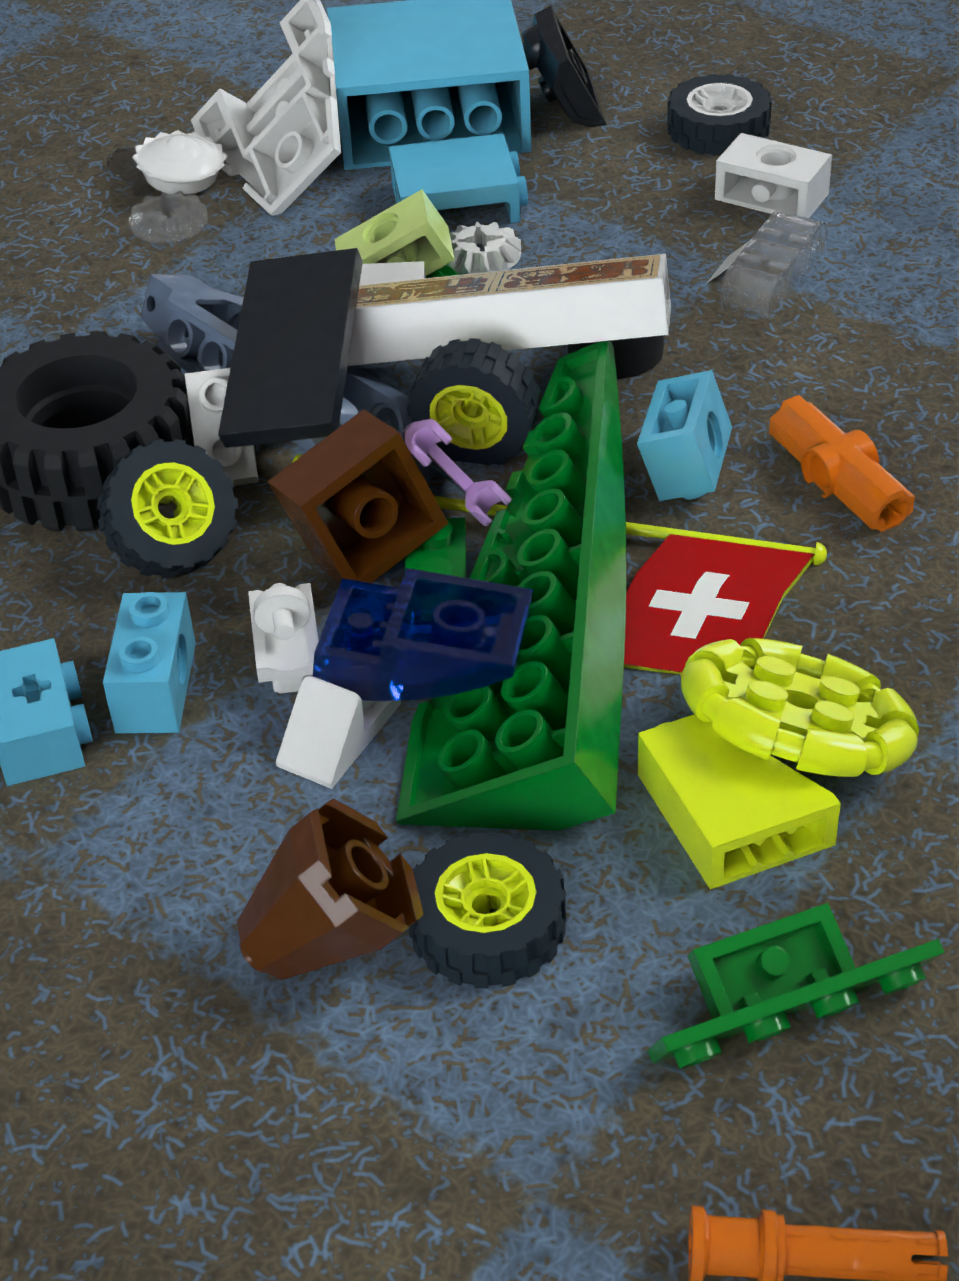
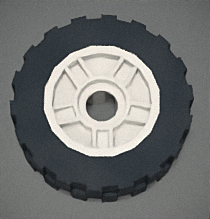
[667,74,772,156]

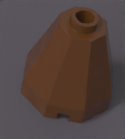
[237,798,424,980]

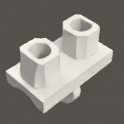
[248,583,323,694]

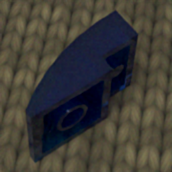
[313,568,533,701]

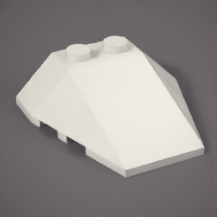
[191,0,341,216]

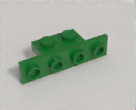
[647,903,945,1069]

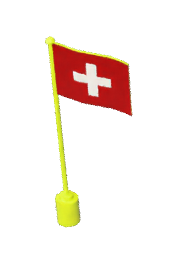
[292,454,827,675]

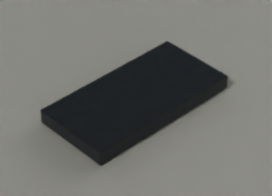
[218,248,363,448]

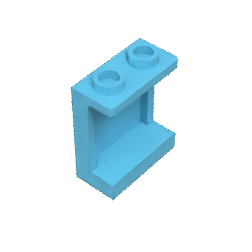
[389,133,528,223]

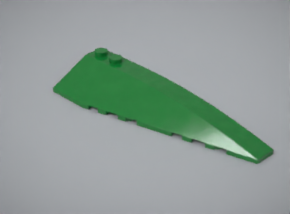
[396,341,626,831]

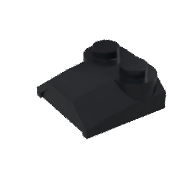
[521,6,607,127]

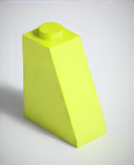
[638,714,841,890]

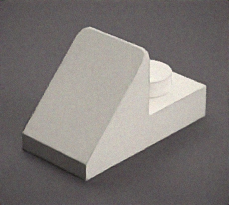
[276,675,401,789]

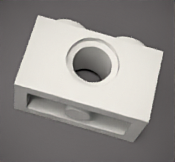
[715,133,832,223]

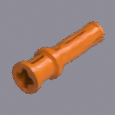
[688,1205,948,1281]

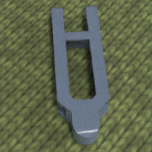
[141,274,412,451]

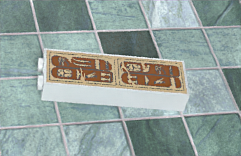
[348,254,671,366]

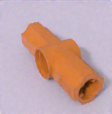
[769,395,915,532]

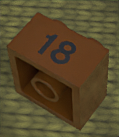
[267,409,449,596]

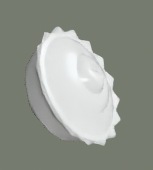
[132,130,227,195]

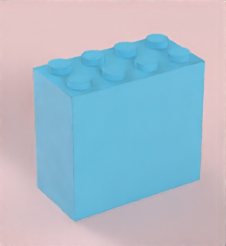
[327,0,532,170]

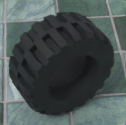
[0,331,195,532]

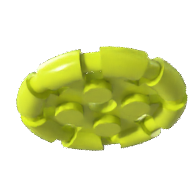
[681,638,919,777]

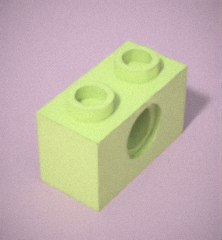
[335,189,455,276]

